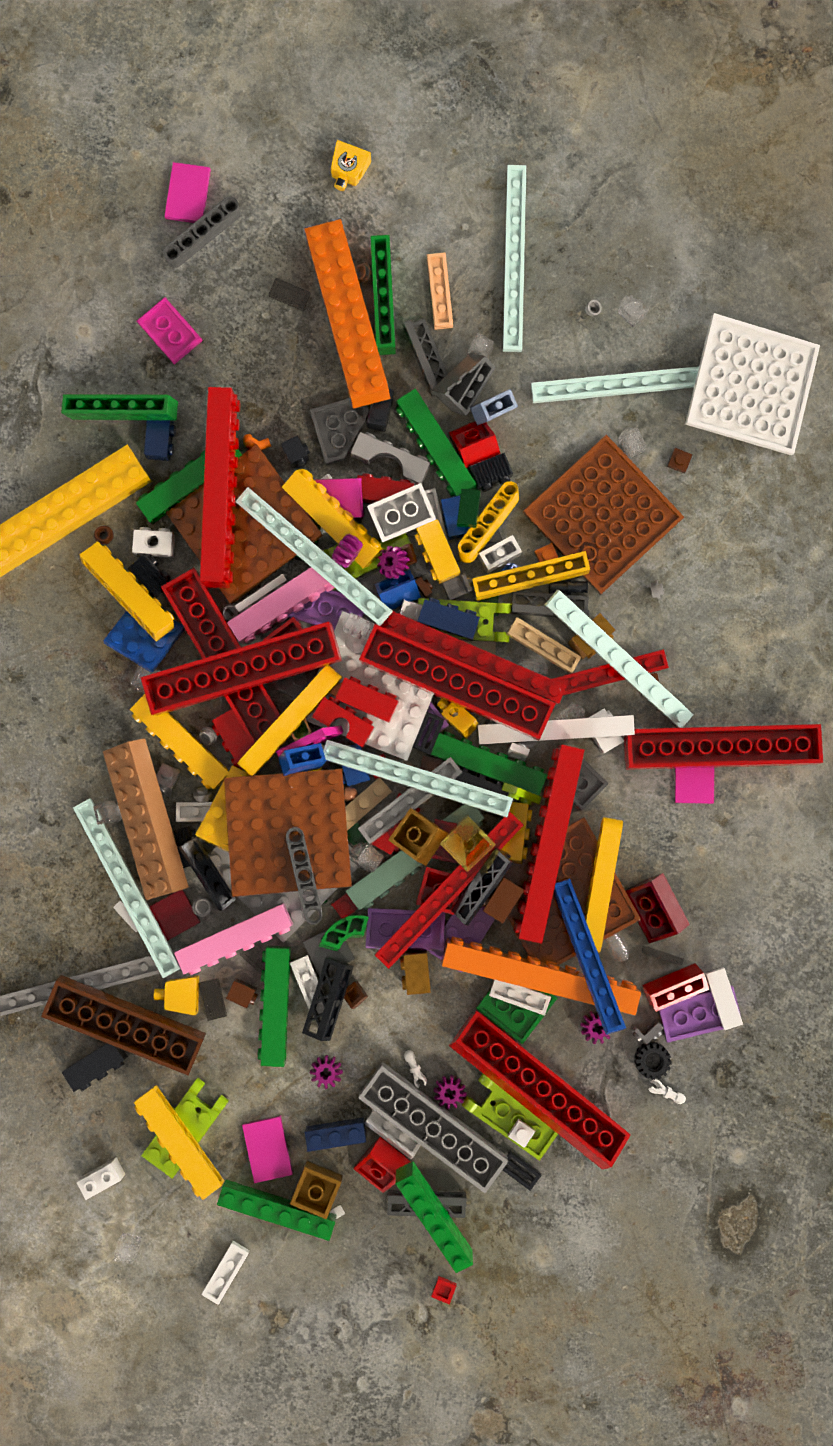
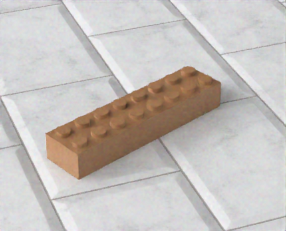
[103,739,189,900]

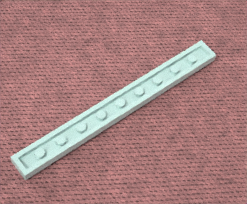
[503,165,526,352]
[531,366,699,403]
[235,487,393,626]
[545,590,694,728]
[323,740,513,817]
[73,798,181,978]

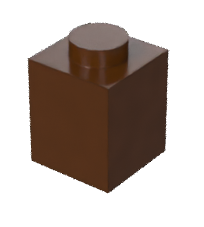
[226,978,258,1008]

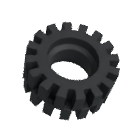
[634,1042,672,1080]

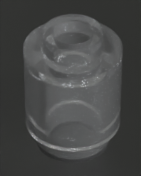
[605,932,631,963]

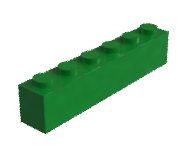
[371,235,396,355]
[395,388,476,497]
[61,394,178,420]
[136,449,242,525]
[431,731,548,796]
[258,946,291,1067]
[395,1161,473,1273]
[217,1179,337,1241]

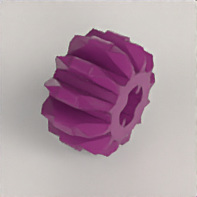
[332,534,363,568]
[377,546,410,579]
[580,1011,610,1044]
[309,1055,343,1089]
[433,1075,466,1109]

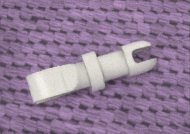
[404,1050,427,1088]
[648,1079,686,1104]

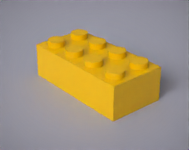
[195,765,250,853]

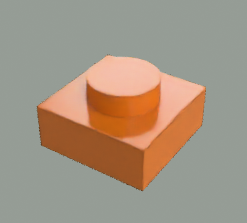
[534,543,559,562]

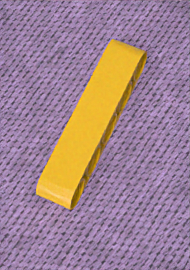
[458,481,519,563]

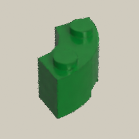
[319,915,369,952]

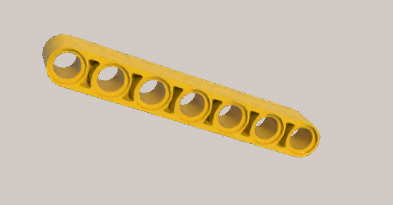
[237,665,343,776]
[585,817,623,953]

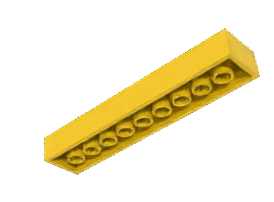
[0,444,152,577]

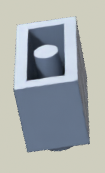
[470,389,518,426]

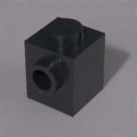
[281,435,310,468]

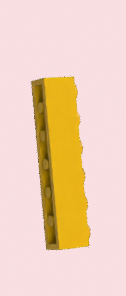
[282,469,383,569]
[80,541,174,642]
[472,551,590,601]
[130,694,229,789]
[134,1085,224,1200]

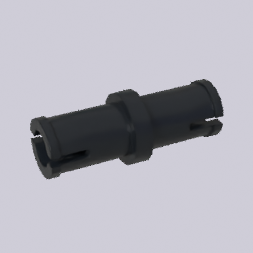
[548,579,588,595]

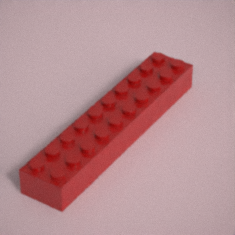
[200,387,240,588]
[161,568,292,745]
[140,621,342,716]
[359,624,556,741]
[624,724,824,770]
[513,744,585,944]
[449,1011,631,1170]

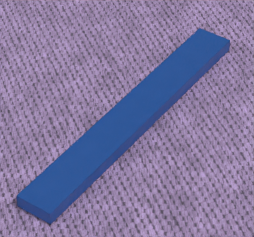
[553,879,626,1035]

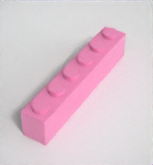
[227,567,335,644]
[174,903,293,975]

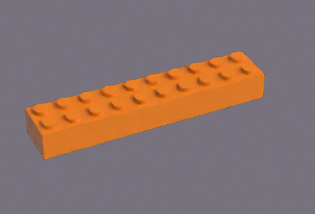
[304,219,390,409]
[441,936,641,1016]

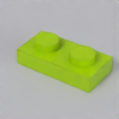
[502,783,542,805]

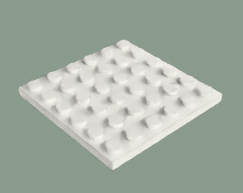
[685,313,820,455]
[306,611,433,761]

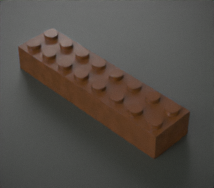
[41,975,206,1076]

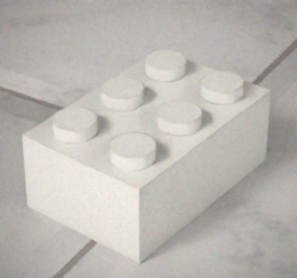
[367,483,436,542]

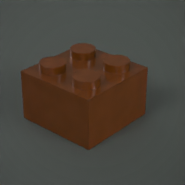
[481,876,524,924]

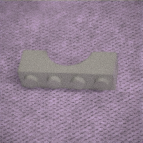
[351,432,430,485]

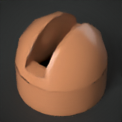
[344,786,358,801]

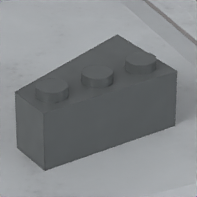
[430,353,496,415]

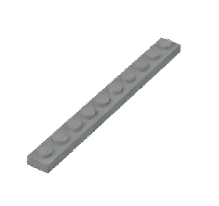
[0,947,181,1016]

